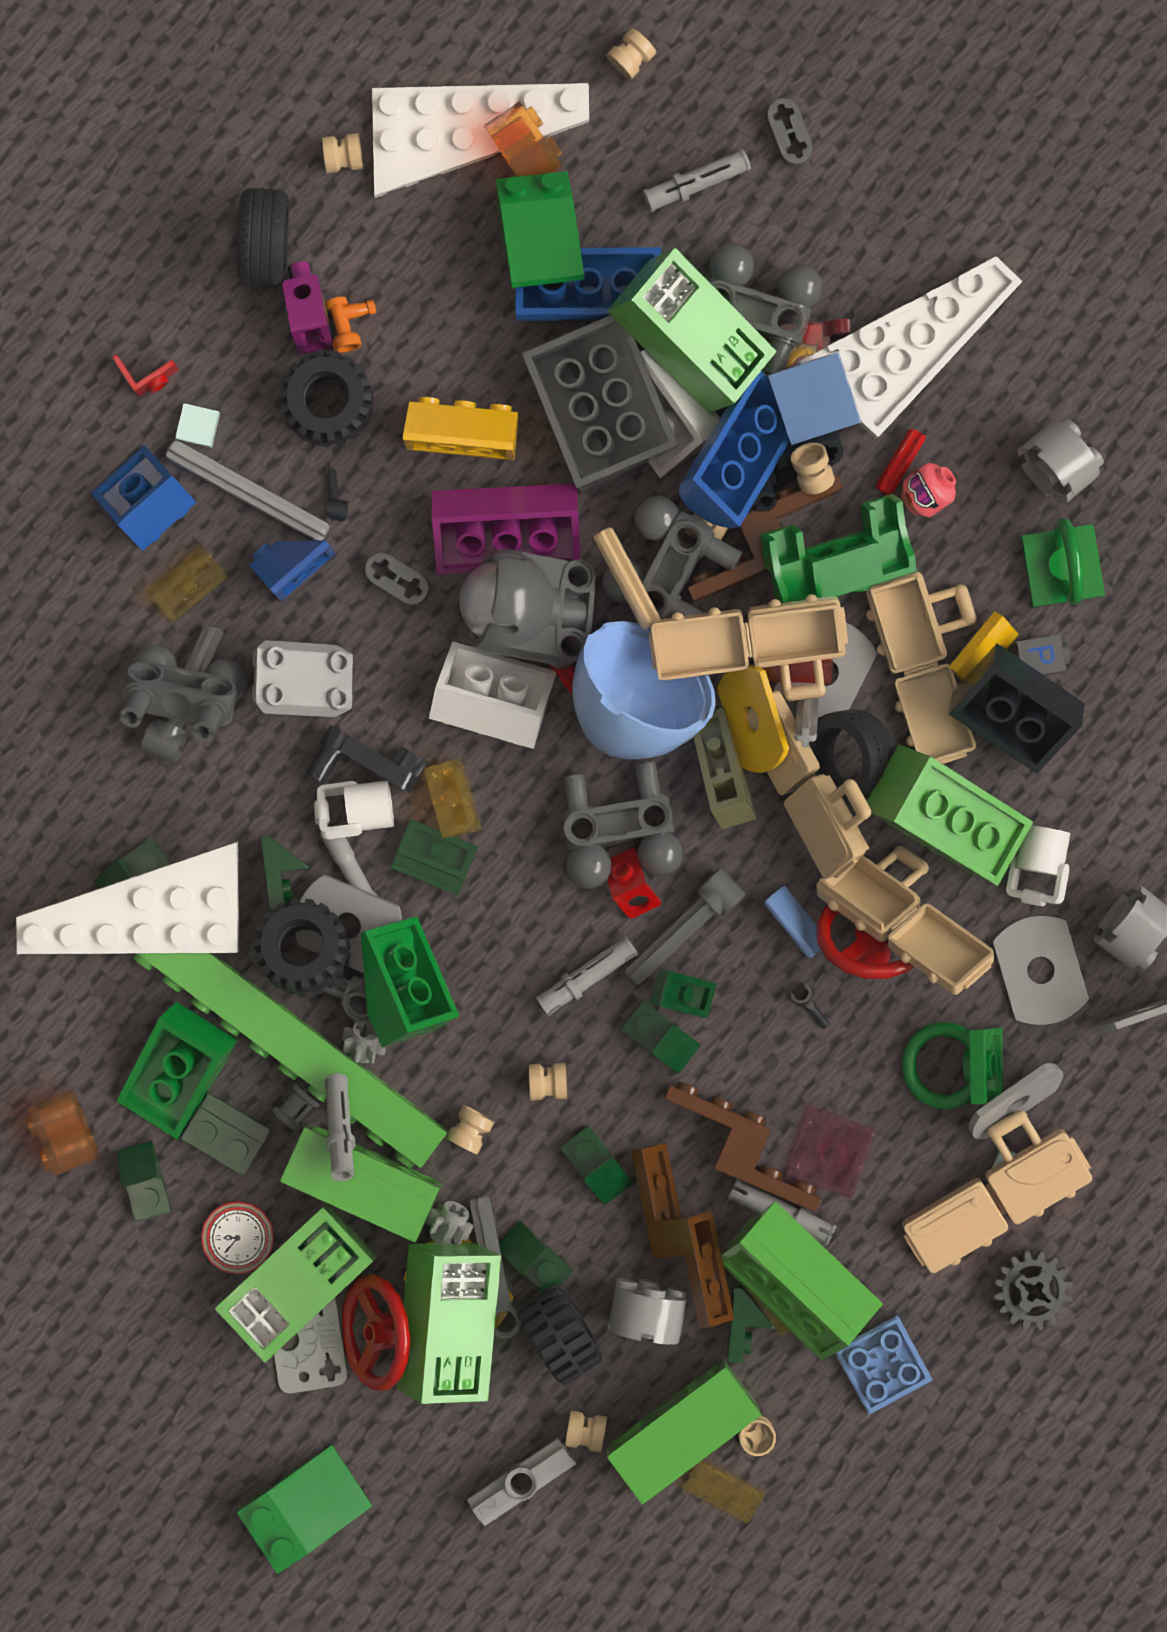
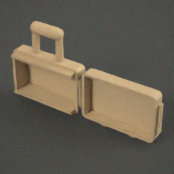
[865,572,977,764]
[648,594,848,701]
[747,690,871,880]
[817,845,994,995]
[902,1110,1092,1273]

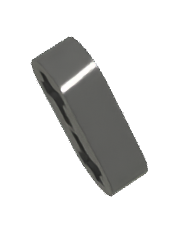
[767,98,813,168]
[365,553,429,606]

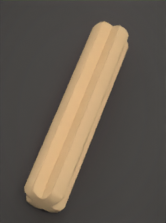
[594,527,661,630]

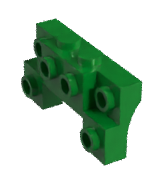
[760,494,917,603]

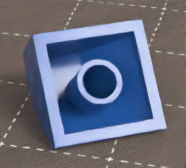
[249,540,335,602]

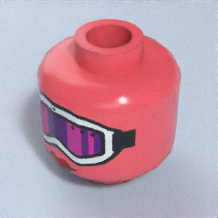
[901,463,956,517]

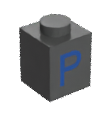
[1013,634,1070,676]

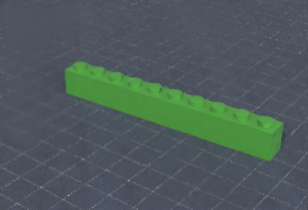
[133,953,449,1169]

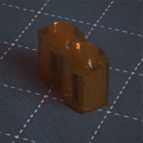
[484,101,562,177]
[26,1090,101,1176]

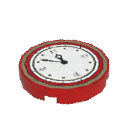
[201,1200,275,1274]

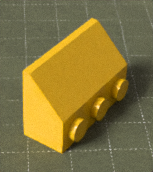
[403,397,519,460]

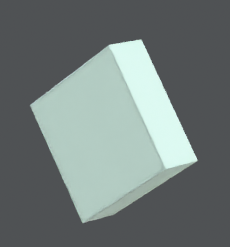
[175,403,220,448]

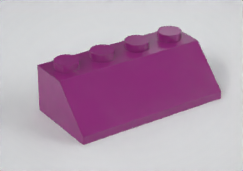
[432,483,581,575]

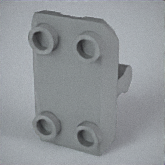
[252,640,353,717]

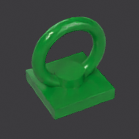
[1020,518,1105,608]
[902,1022,1004,1109]

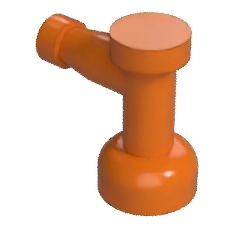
[326,297,376,353]

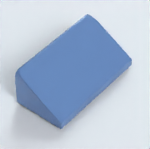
[764,886,821,958]

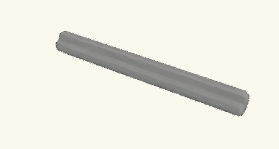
[166,441,330,540]

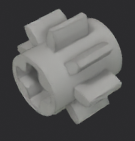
[342,1019,386,1064]
[425,1201,474,1245]

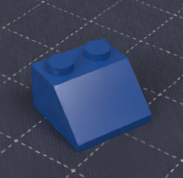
[91,445,196,551]

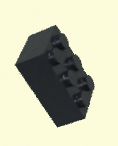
[949,643,1085,774]

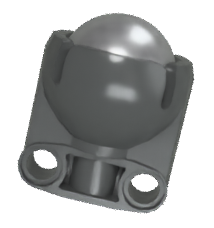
[460,548,595,669]

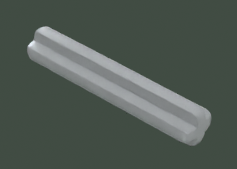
[794,698,819,748]

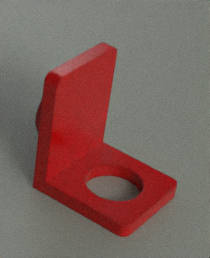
[112,354,179,396]
[607,848,661,919]

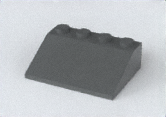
[522,315,678,492]

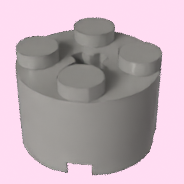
[1017,419,1104,505]
[1093,884,1167,969]
[608,1278,689,1344]

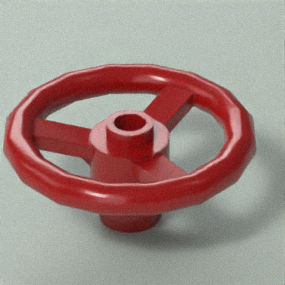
[816,904,921,979]
[342,1274,411,1391]

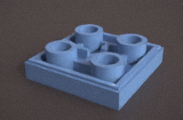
[768,351,862,445]
[835,1315,933,1415]

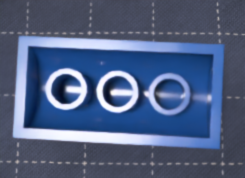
[516,247,661,321]
[679,370,790,528]

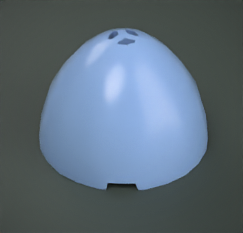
[572,621,716,759]

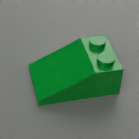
[495,171,584,288]
[361,916,460,1048]
[117,1002,238,1140]
[237,1445,372,1574]

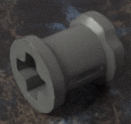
[272,1083,321,1131]

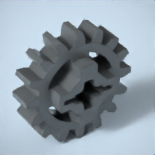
[993,1250,1073,1331]

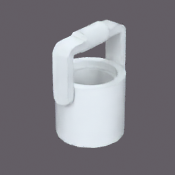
[314,780,394,839]
[1006,826,1070,906]

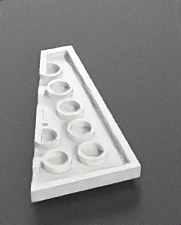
[372,83,589,198]
[797,256,1022,439]
[16,842,239,954]

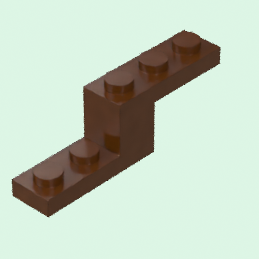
[687,475,843,604]
[664,1081,822,1212]
[631,1143,734,1329]

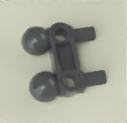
[708,243,824,374]
[602,495,743,619]
[120,644,248,742]
[561,762,683,889]

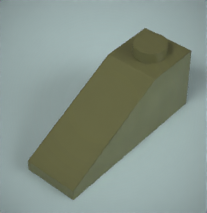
[694,707,757,830]

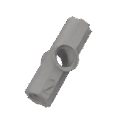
[467,1436,576,1526]

